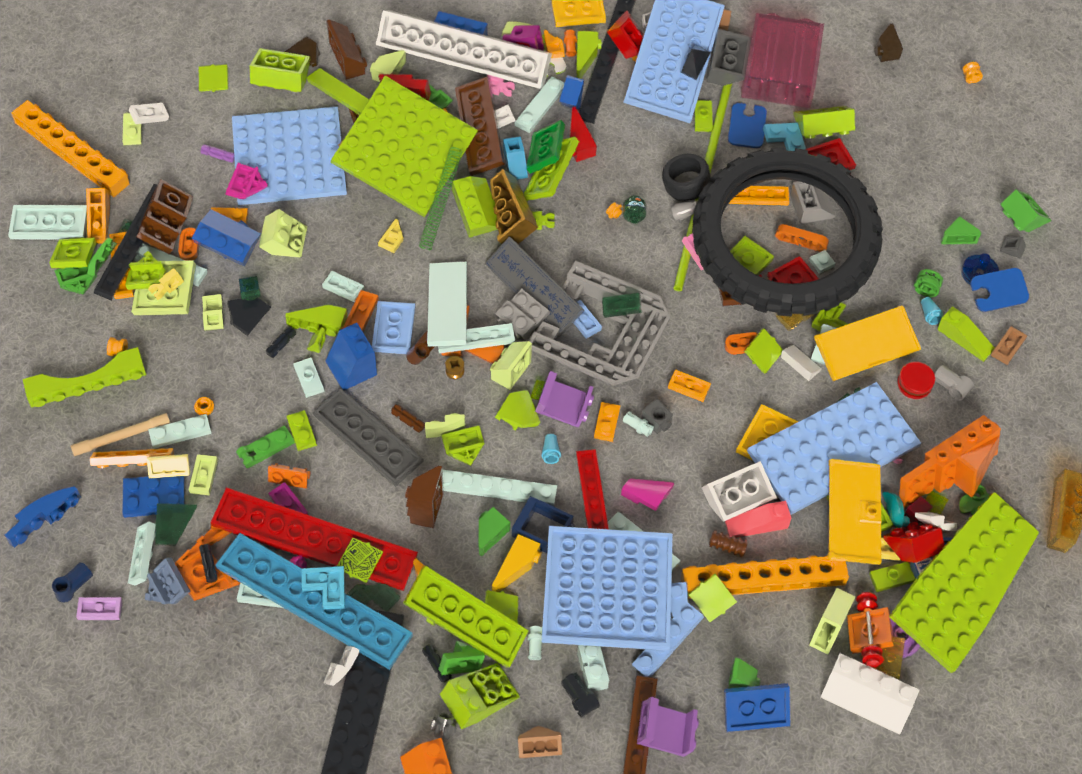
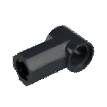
[561,672,600,718]

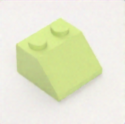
[490,341,532,390]

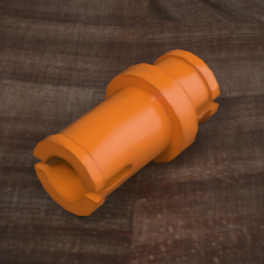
[563,29,577,57]

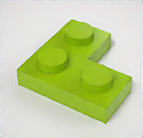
[811,303,848,332]

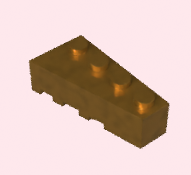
[490,169,538,244]

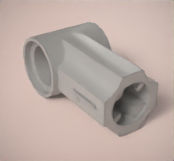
[935,365,974,401]

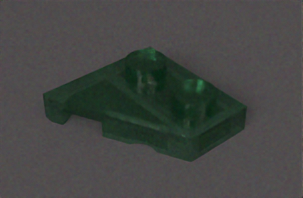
[155,504,197,546]

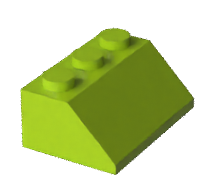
[250,48,310,92]
[793,106,855,139]
[451,176,498,238]

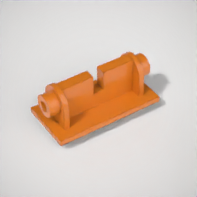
[268,463,311,489]

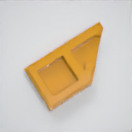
[544,30,565,58]

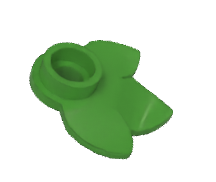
[959,485,990,516]

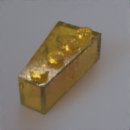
[1046,468,1082,553]

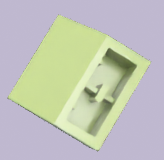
[259,209,307,257]

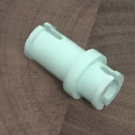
[623,411,654,437]
[528,626,542,660]

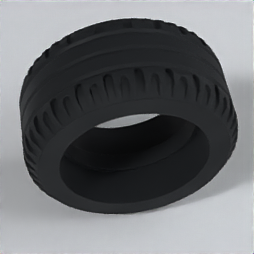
[662,153,711,201]

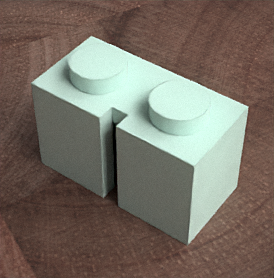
[577,645,609,692]

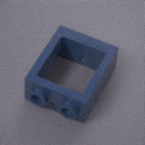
[512,496,575,553]

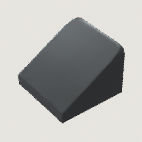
[1000,237,1026,259]

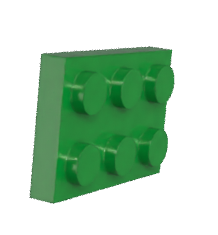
[526,120,565,174]

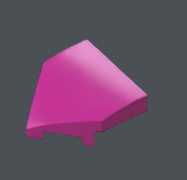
[225,163,268,199]

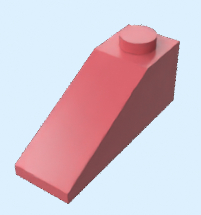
[725,501,791,538]

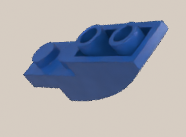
[5,486,81,548]

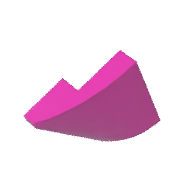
[621,478,674,511]

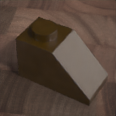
[874,23,903,62]

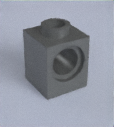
[641,399,673,434]

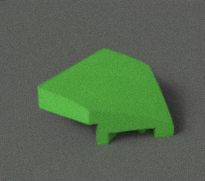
[87,238,117,276]
[54,259,97,295]

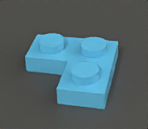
[763,123,806,151]
[302,566,345,609]

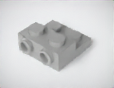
[495,289,550,340]

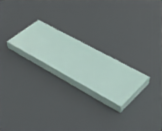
[427,262,467,346]

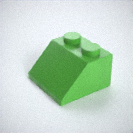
[1000,189,1051,232]

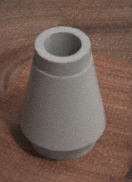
[672,201,697,221]

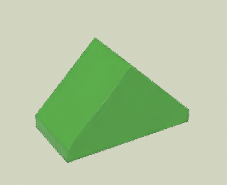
[941,216,981,245]

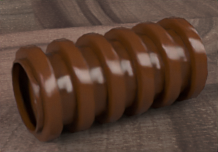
[709,530,748,557]

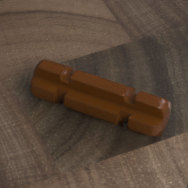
[391,404,425,433]

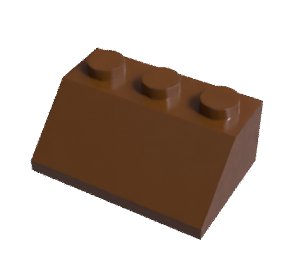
[326,19,367,80]
[405,466,444,529]

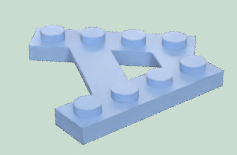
[632,582,704,677]

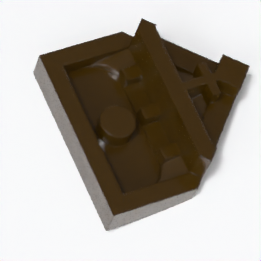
[284,37,320,67]

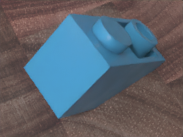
[503,137,528,179]

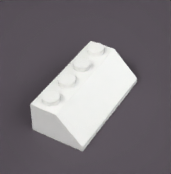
[821,653,919,734]

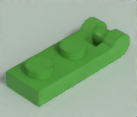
[236,425,295,468]

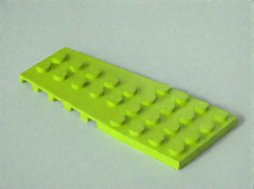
[889,492,1039,673]

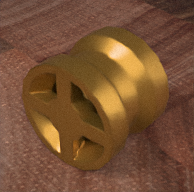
[445,356,465,379]

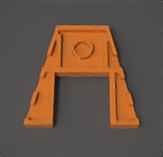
[175,526,240,601]

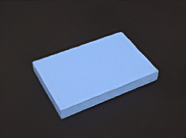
[372,301,415,354]

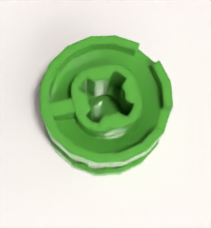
[914,269,943,297]

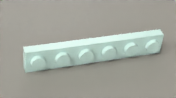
[443,470,557,506]

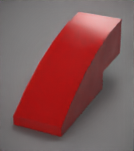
[378,74,431,101]

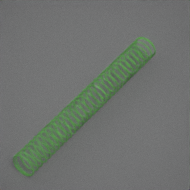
[419,147,463,250]

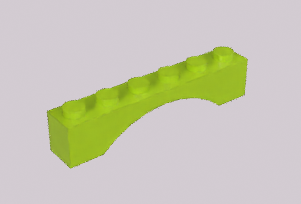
[22,347,146,407]

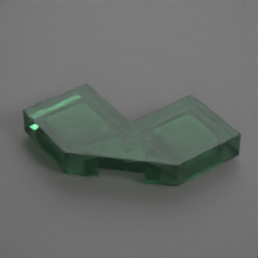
[347,584,401,612]

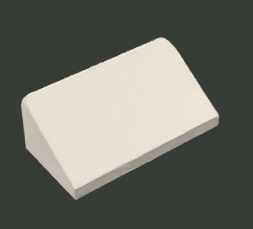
[781,345,822,381]

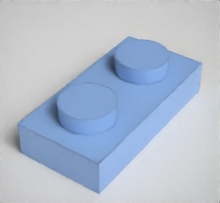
[573,300,602,339]

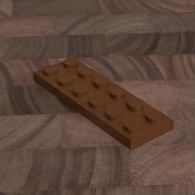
[455,77,505,176]

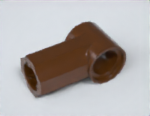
[406,329,435,365]

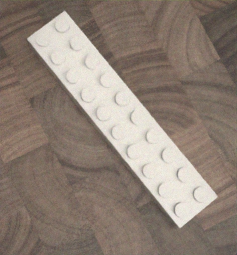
[376,10,552,88]

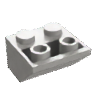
[790,181,835,224]

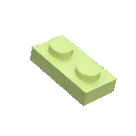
[123,113,142,145]
[189,454,218,496]

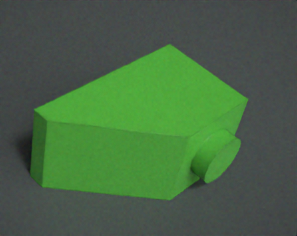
[479,507,510,557]
[728,658,760,689]

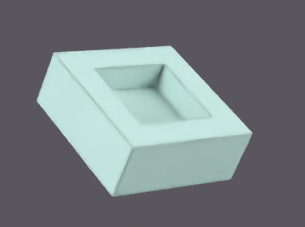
[809,250,835,274]

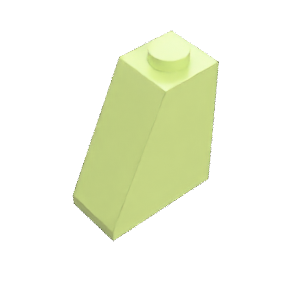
[809,588,855,654]

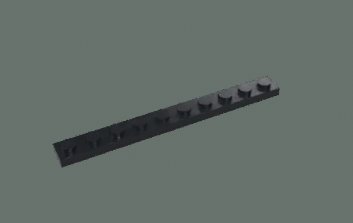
[579,0,636,124]

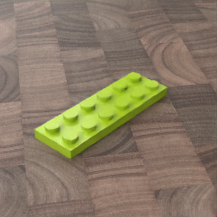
[403,566,529,668]

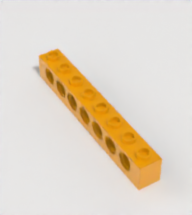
[11,100,130,197]
[681,555,849,599]

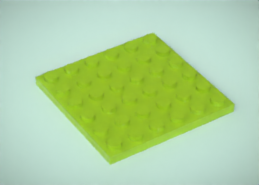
[330,76,478,217]

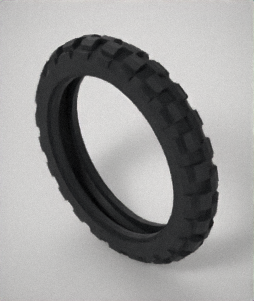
[692,147,883,316]

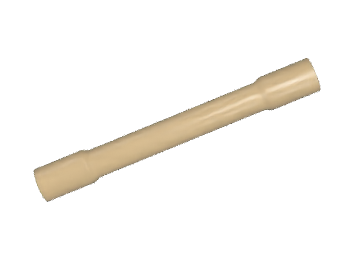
[70,413,170,457]

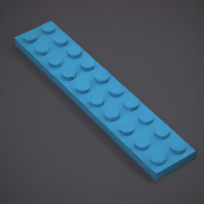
[216,533,413,670]

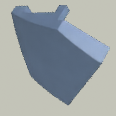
[145,558,190,604]

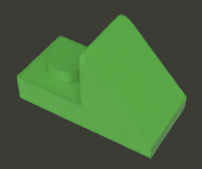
[439,641,485,675]

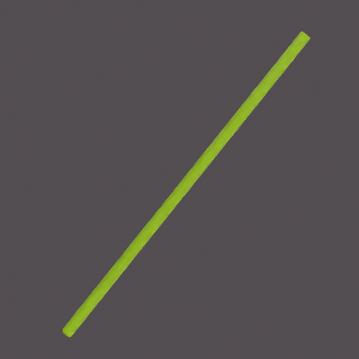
[673,83,732,291]

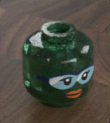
[623,196,646,224]

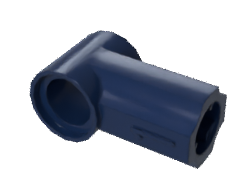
[52,562,93,603]

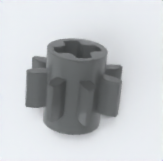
[430,713,458,740]

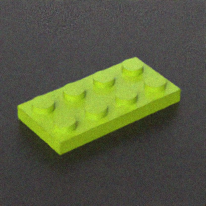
[524,137,579,201]

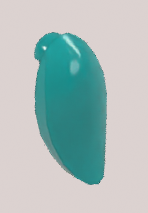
[882,492,910,528]

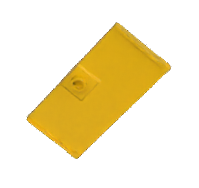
[814,305,921,381]
[828,459,882,564]

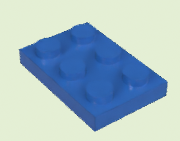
[123,476,185,518]
[724,683,790,732]

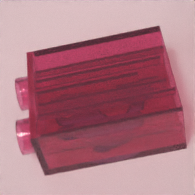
[741,13,824,109]

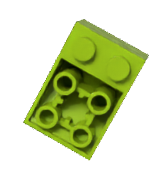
[440,663,520,729]

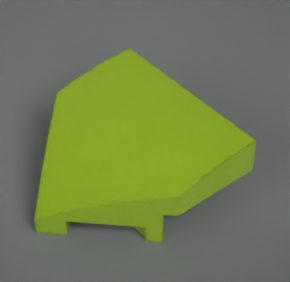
[125,251,166,290]
[495,390,540,431]
[441,426,484,466]

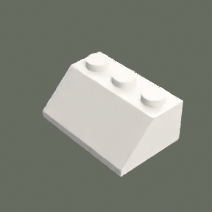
[701,461,777,522]

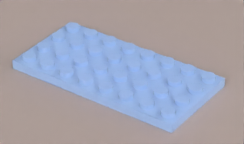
[623,0,725,123]
[747,382,921,515]

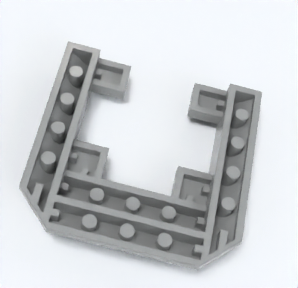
[529,261,670,385]

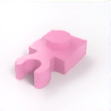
[487,75,515,97]

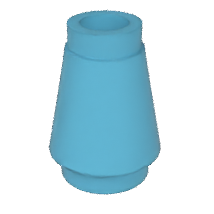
[921,297,943,325]
[541,434,561,464]

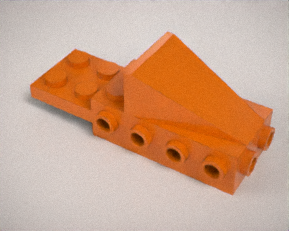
[899,415,1001,508]

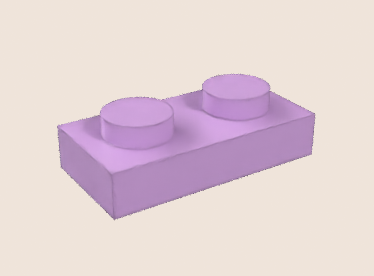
[76,597,122,620]

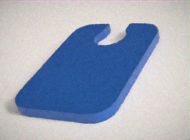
[728,103,767,148]
[970,268,1029,312]

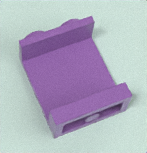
[535,371,594,427]
[637,697,699,757]

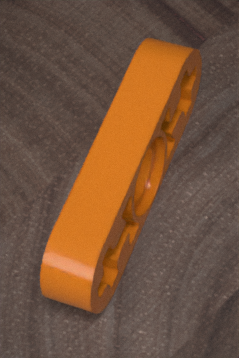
[775,224,829,252]

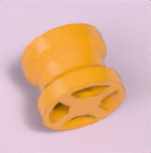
[962,62,983,83]
[107,337,128,356]

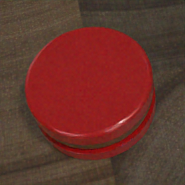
[897,362,935,399]

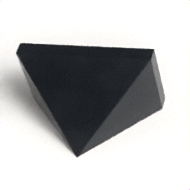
[681,45,711,80]

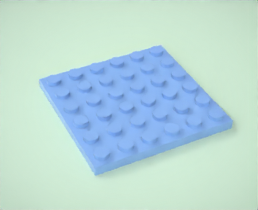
[232,106,347,205]
[542,526,673,651]

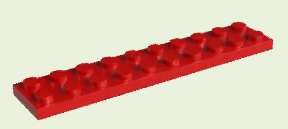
[210,487,418,591]

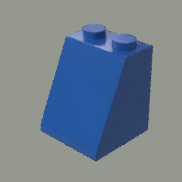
[326,323,377,390]

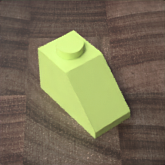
[370,50,406,82]

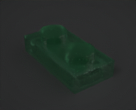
[239,276,261,300]
[602,293,642,318]

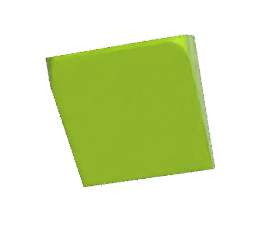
[307,327,326,353]

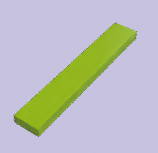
[306,68,369,115]

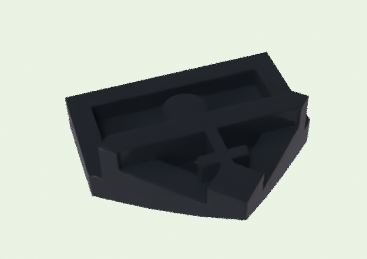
[227,296,271,336]

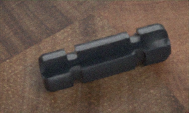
[266,326,296,358]
[199,544,217,583]
[422,644,452,683]

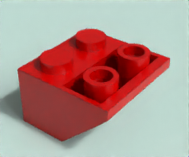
[607,11,644,59]
[883,522,944,563]

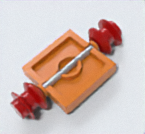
[847,592,894,668]

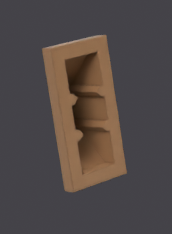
[518,726,562,758]

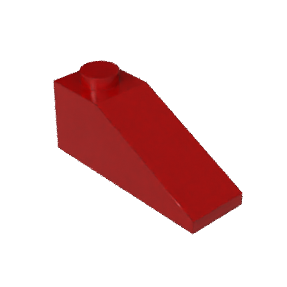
[570,107,597,162]

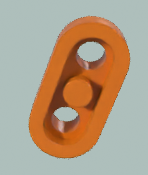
[178,228,199,261]
[724,332,758,355]

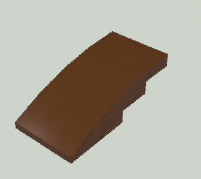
[136,179,193,255]

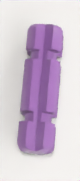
[200,144,235,163]

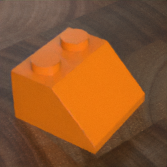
[400,738,452,774]

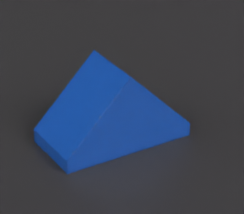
[559,75,584,110]

